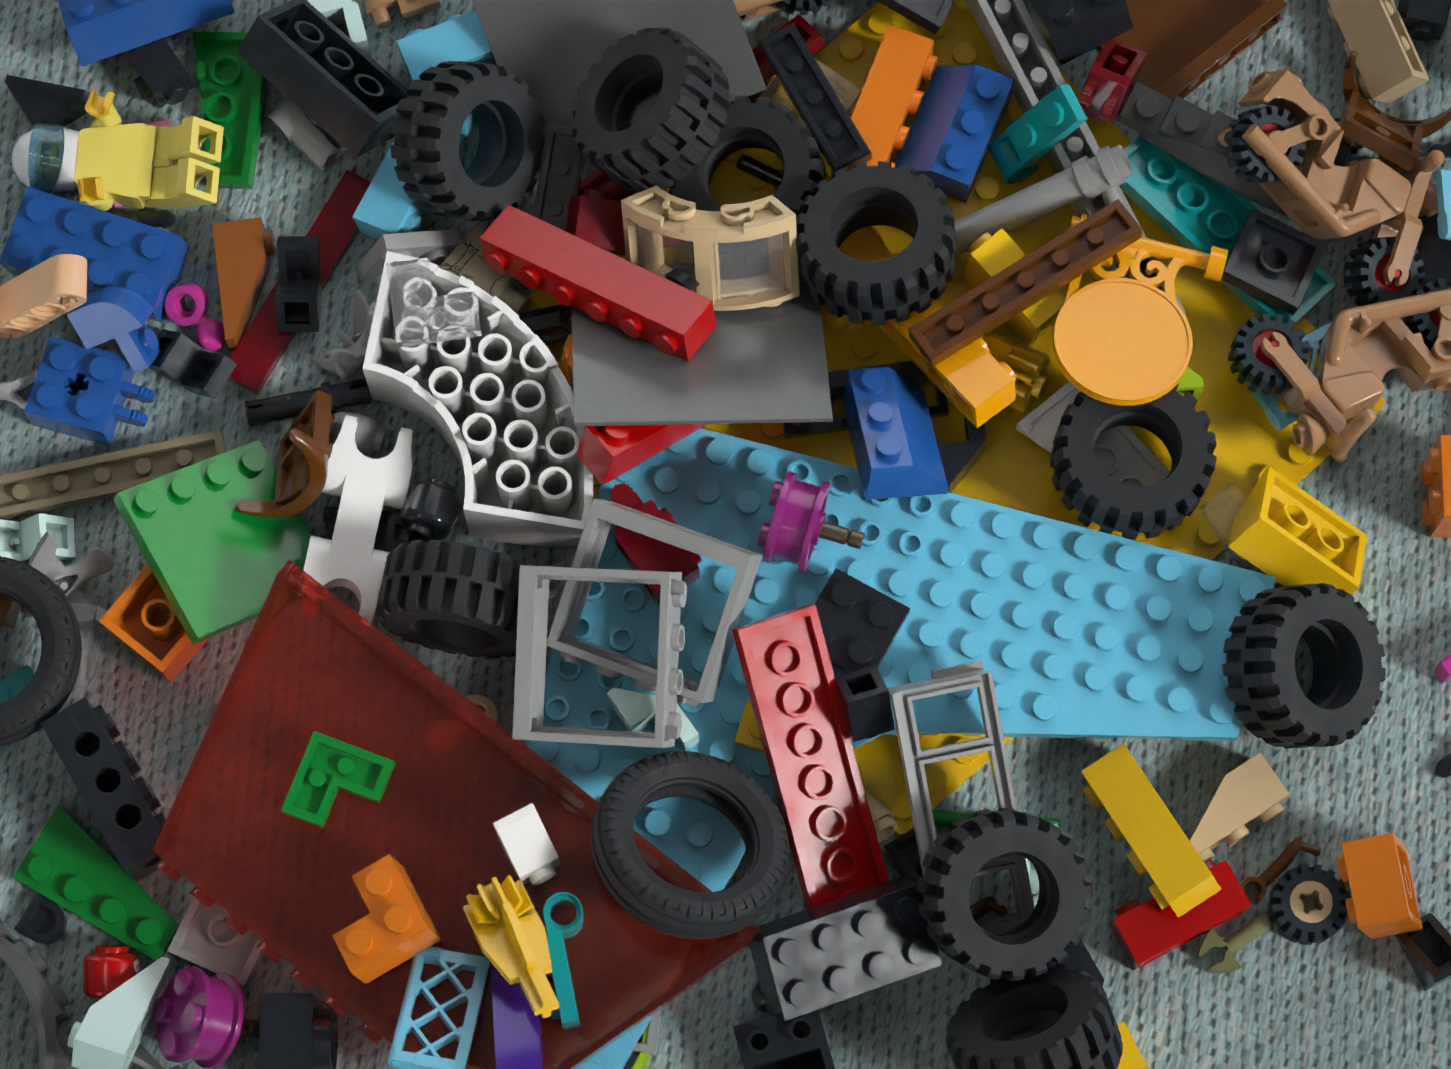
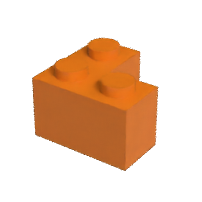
[332,854,441,984]

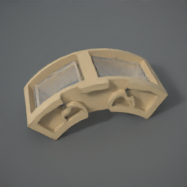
[621,186,799,311]

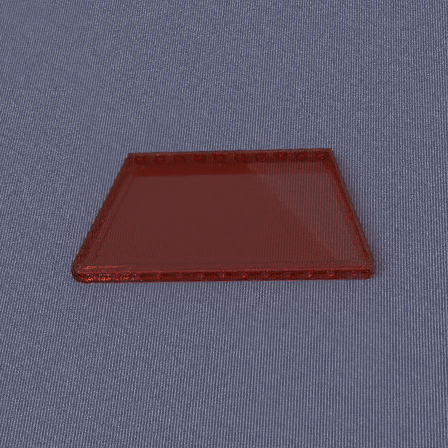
[152,560,760,1069]

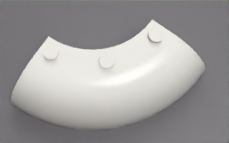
[362,251,593,547]

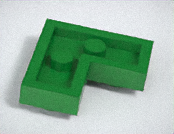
[281,731,396,829]

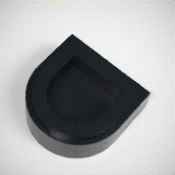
[14,892,67,945]

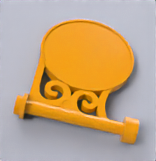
[1053,214,1228,406]

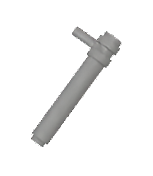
[954,144,1133,256]

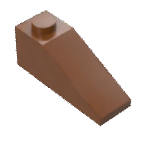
[212,217,276,351]

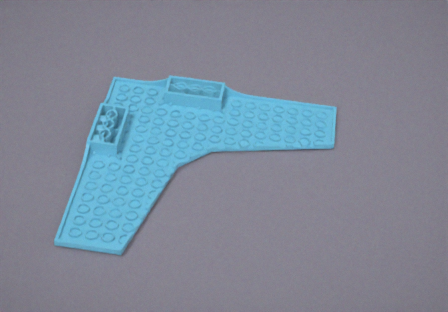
[436,428,1276,1069]

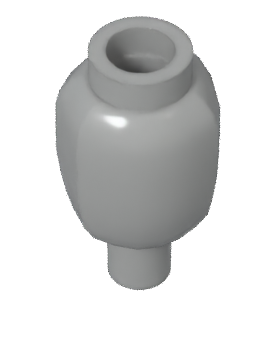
[329,411,387,455]

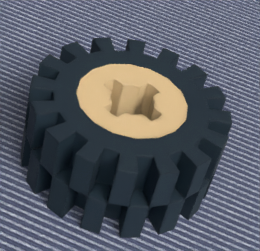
[1268,864,1350,945]

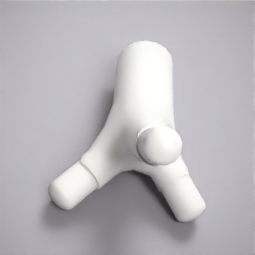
[0,370,38,410]

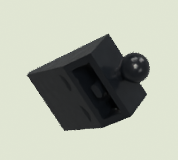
[733,982,835,1069]

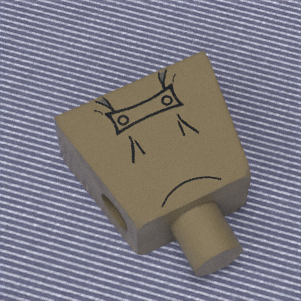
[439,223,532,314]

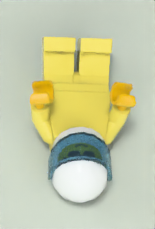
[12,89,224,211]

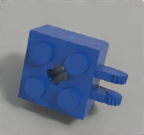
[24,336,156,445]

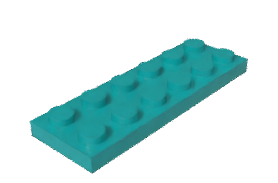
[1119,135,1338,328]

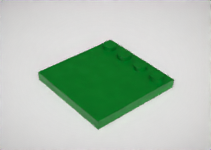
[113,440,313,644]

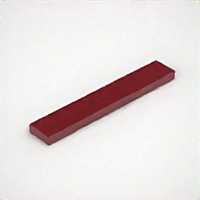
[228,170,371,395]

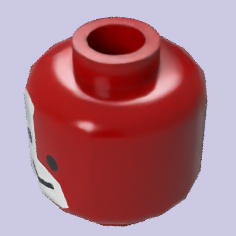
[83,945,139,1002]

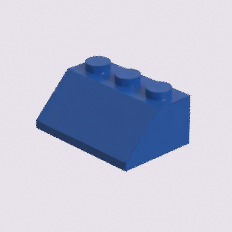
[895,64,1014,203]
[842,367,949,500]

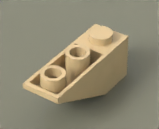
[1190,752,1290,862]

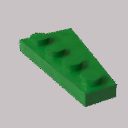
[192,31,268,189]
[13,805,179,962]

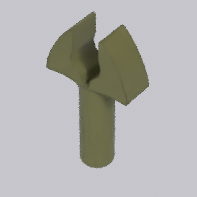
[1197,913,1272,974]

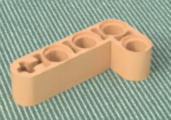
[0,254,87,338]

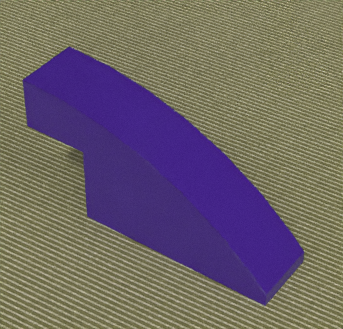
[491,963,544,1069]

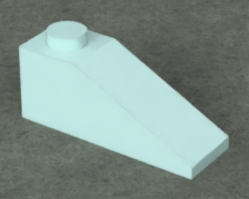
[67,957,170,1069]

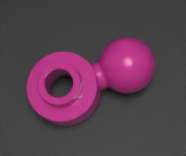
[165,282,226,351]

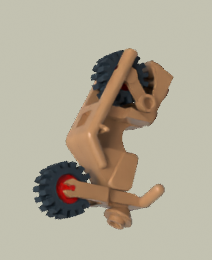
[1217,69,1444,306]
[1228,278,1451,464]

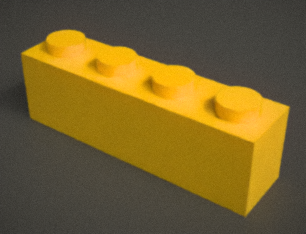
[1081,743,1222,918]

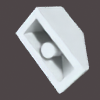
[493,803,561,886]

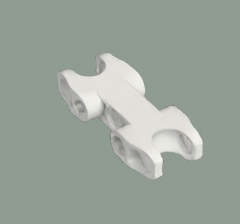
[301,415,413,631]

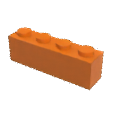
[831,24,938,180]

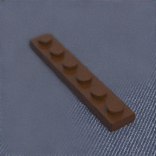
[908,199,1142,367]

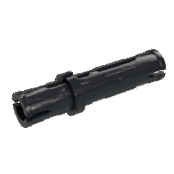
[245,377,372,427]

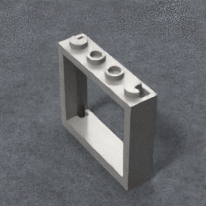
[547,499,763,708]
[512,565,687,748]

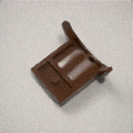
[1339,51,1451,171]
[235,390,335,518]

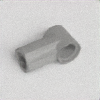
[267,99,346,172]

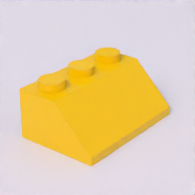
[1228,466,1367,595]

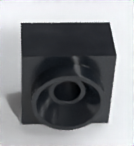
[258,993,338,1069]

